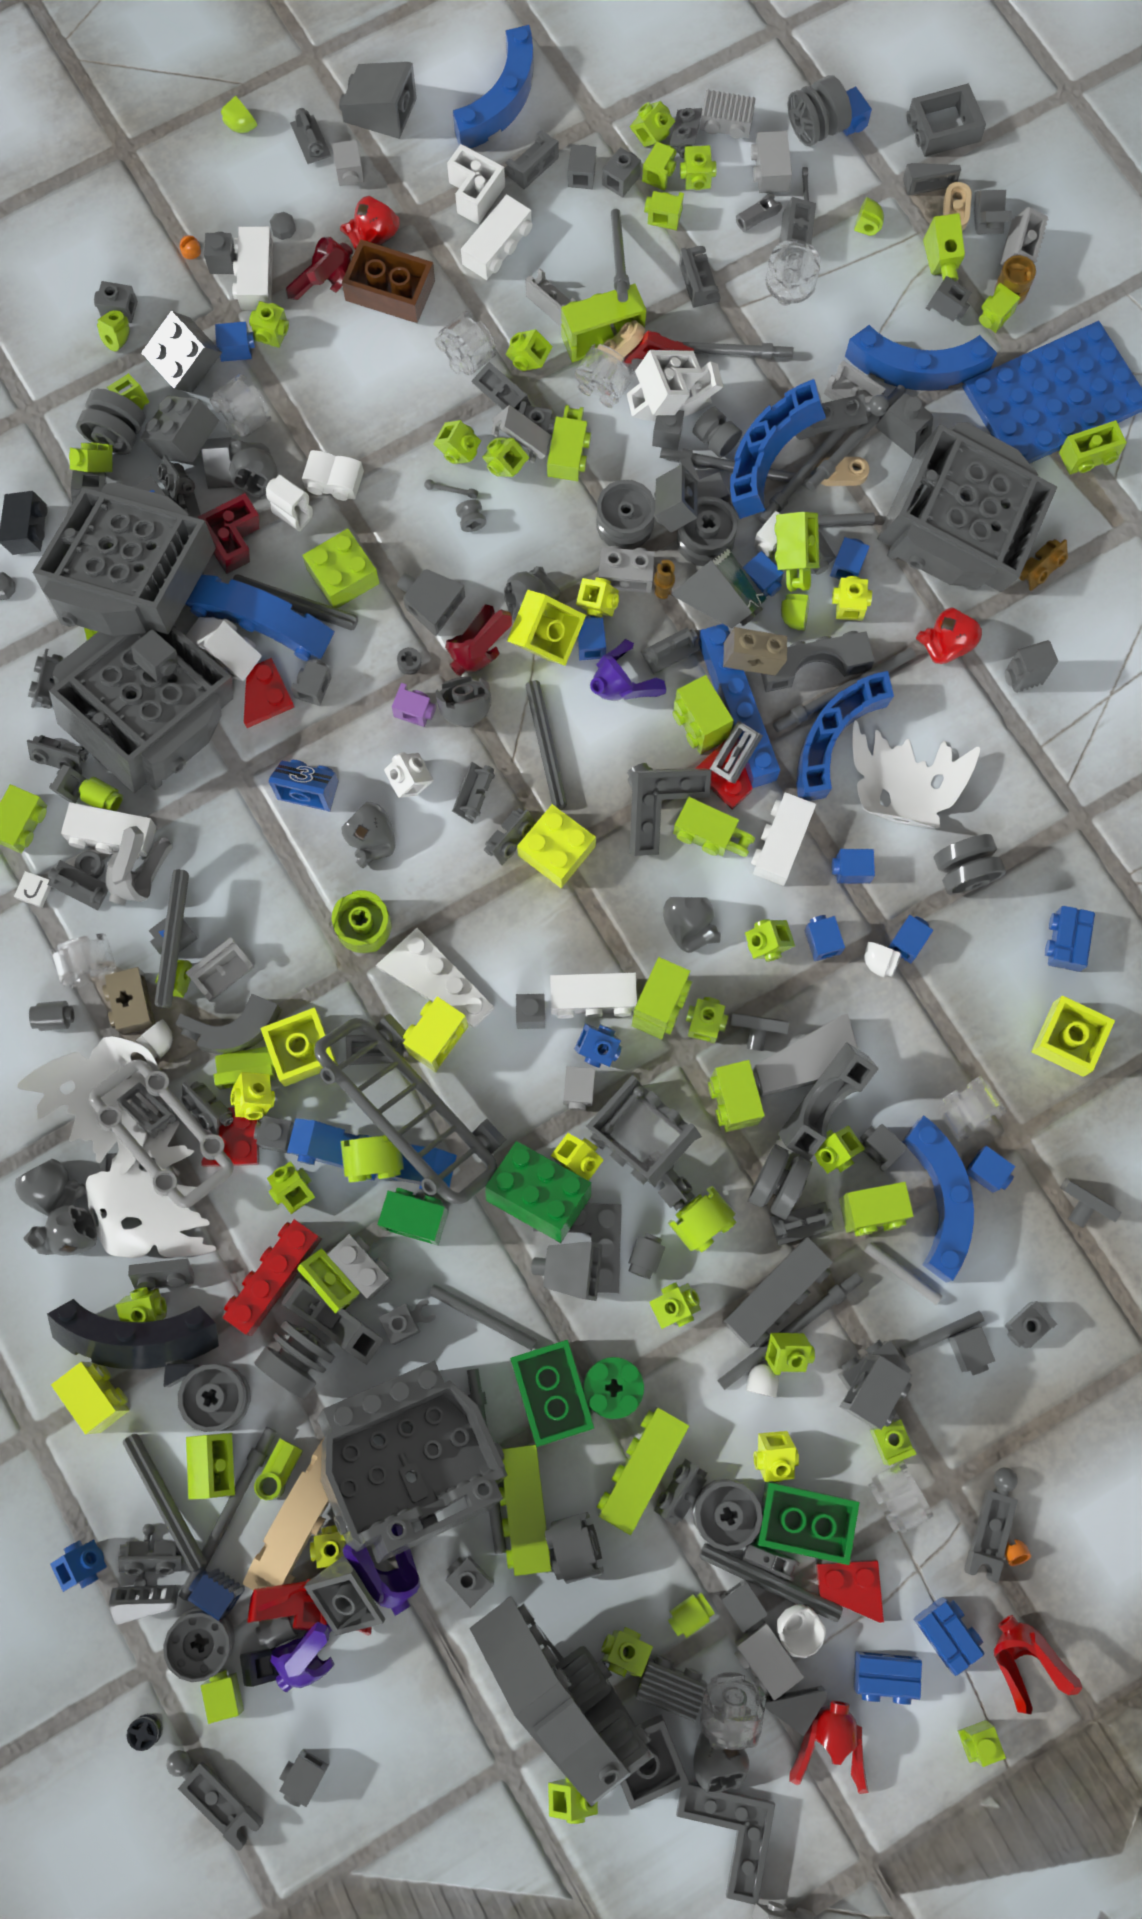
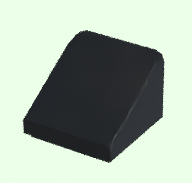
[163,1363,200,1387]
[240,1647,279,1687]

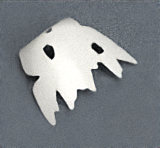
[852,720,980,828]
[17,1036,163,1175]
[85,1121,216,1258]

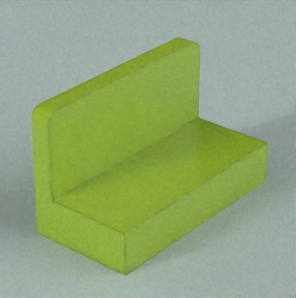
[213,1046,277,1090]
[297,1248,360,1314]

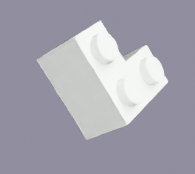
[447,144,505,225]
[635,350,702,415]
[186,617,262,681]

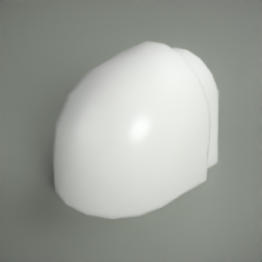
[864,942,901,978]
[136,1019,173,1059]
[746,1364,779,1398]

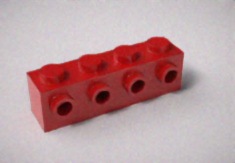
[222,1219,322,1336]

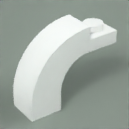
[627,361,723,421]

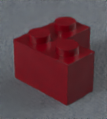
[198,493,260,574]

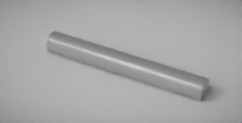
[864,1242,942,1305]

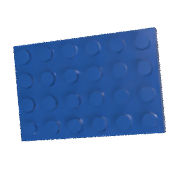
[962,320,1142,464]

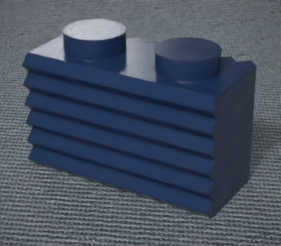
[188,1568,245,1621]

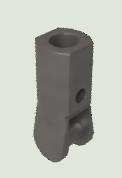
[736,193,782,232]
[742,1541,800,1581]

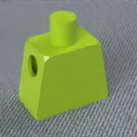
[923,213,965,282]

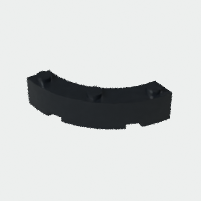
[47,1299,219,1369]

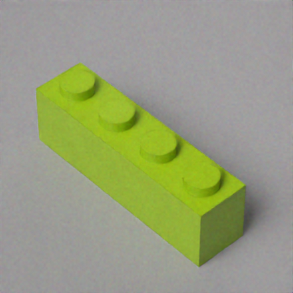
[596,1407,689,1536]
[499,1444,551,1576]

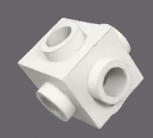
[384,752,434,798]

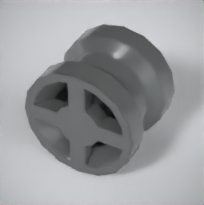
[456,499,486,532]

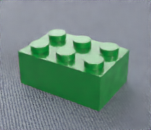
[485,1141,592,1243]
[510,1340,595,1447]
[755,1482,860,1565]

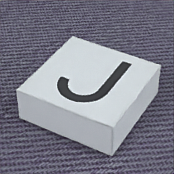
[14,871,51,908]

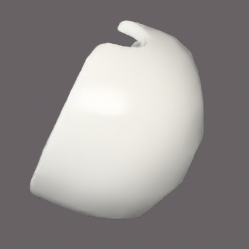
[776,1604,826,1658]

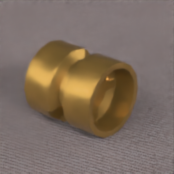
[994,255,1036,305]

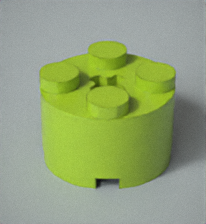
[331,890,392,953]
[341,1135,404,1182]
[668,1186,737,1252]

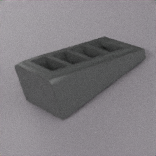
[903,163,961,196]
[109,1585,179,1625]

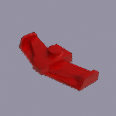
[247,1579,372,1636]

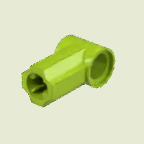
[254,1438,303,1500]

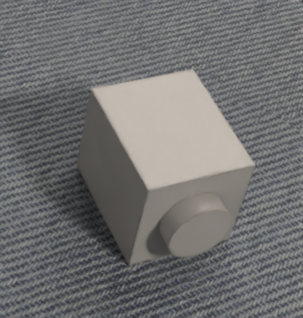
[332,140,364,186]
[563,1066,595,1111]

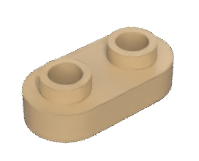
[943,182,972,231]
[601,320,645,366]
[816,457,870,486]

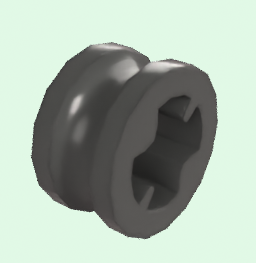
[397,647,422,675]

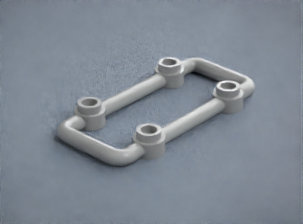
[89,1060,234,1208]

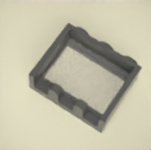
[586,1075,702,1188]

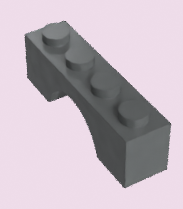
[761,631,875,692]
[778,1042,879,1161]

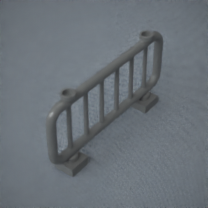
[314,1013,507,1204]

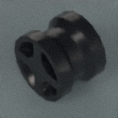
[126,1713,163,1751]

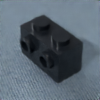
[0,491,48,555]

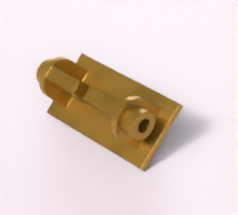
[1019,539,1068,591]

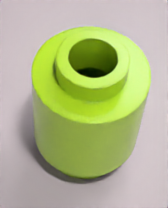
[79,777,123,811]
[668,1593,715,1638]

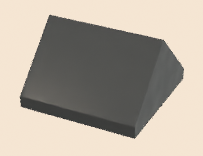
[304,1556,386,1636]

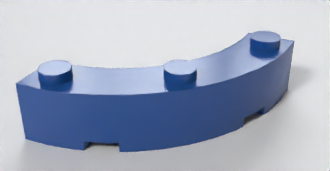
[453,25,534,149]
[845,325,997,391]
[730,379,826,519]
[185,575,335,661]
[797,671,894,801]
[902,1115,974,1283]
[287,1118,457,1190]

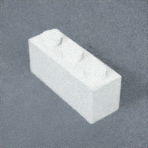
[461,194,533,280]
[232,226,274,310]
[751,792,816,886]
[61,802,157,859]
[550,973,637,1019]

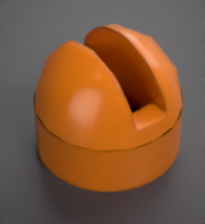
[179,235,201,260]
[1004,1539,1031,1566]

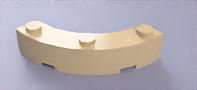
[242,1437,330,1590]

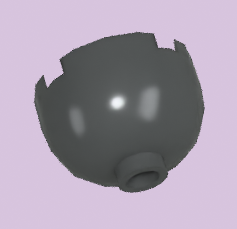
[436,676,491,728]

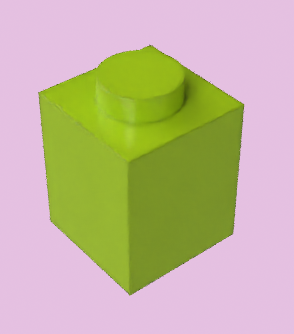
[200,1670,244,1724]

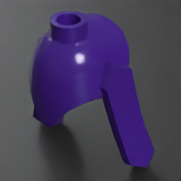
[590,639,667,701]
[343,1525,420,1616]
[270,1622,335,1692]

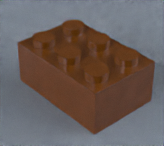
[342,239,435,324]

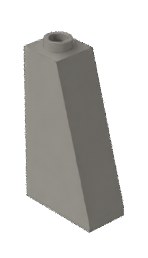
[753,1014,858,1097]

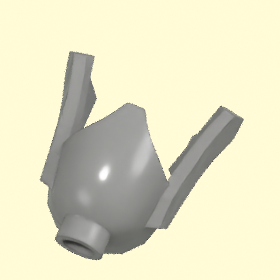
[105,826,173,905]

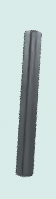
[233,574,358,630]
[526,680,567,809]
[155,869,189,1008]
[123,1434,207,1572]
[699,1543,843,1622]

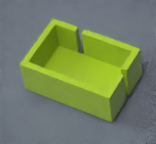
[561,283,646,363]
[631,957,693,1040]

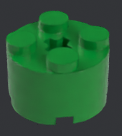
[583,1357,644,1419]

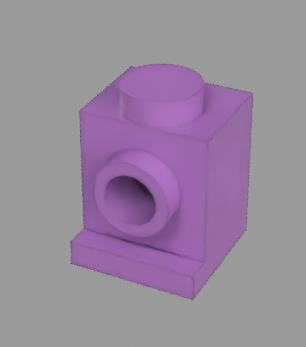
[392,683,436,727]

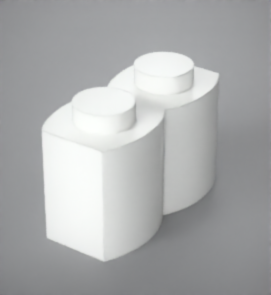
[302,450,364,501]
[266,475,313,531]

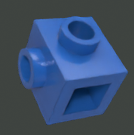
[574,1023,622,1068]
[50,1540,107,1592]

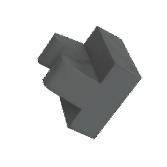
[49,765,86,804]

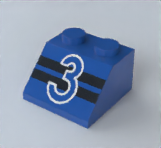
[269,759,339,812]

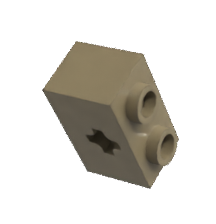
[723,627,787,676]
[102,967,155,1035]

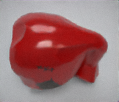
[340,196,400,250]
[916,607,982,664]

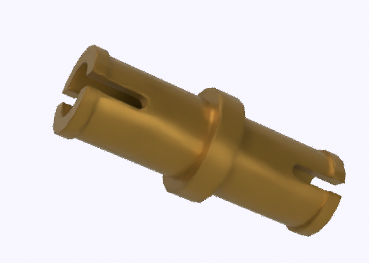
[654,560,675,599]

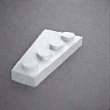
[376,928,494,1028]

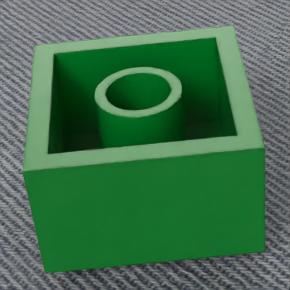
[377,1188,449,1246]

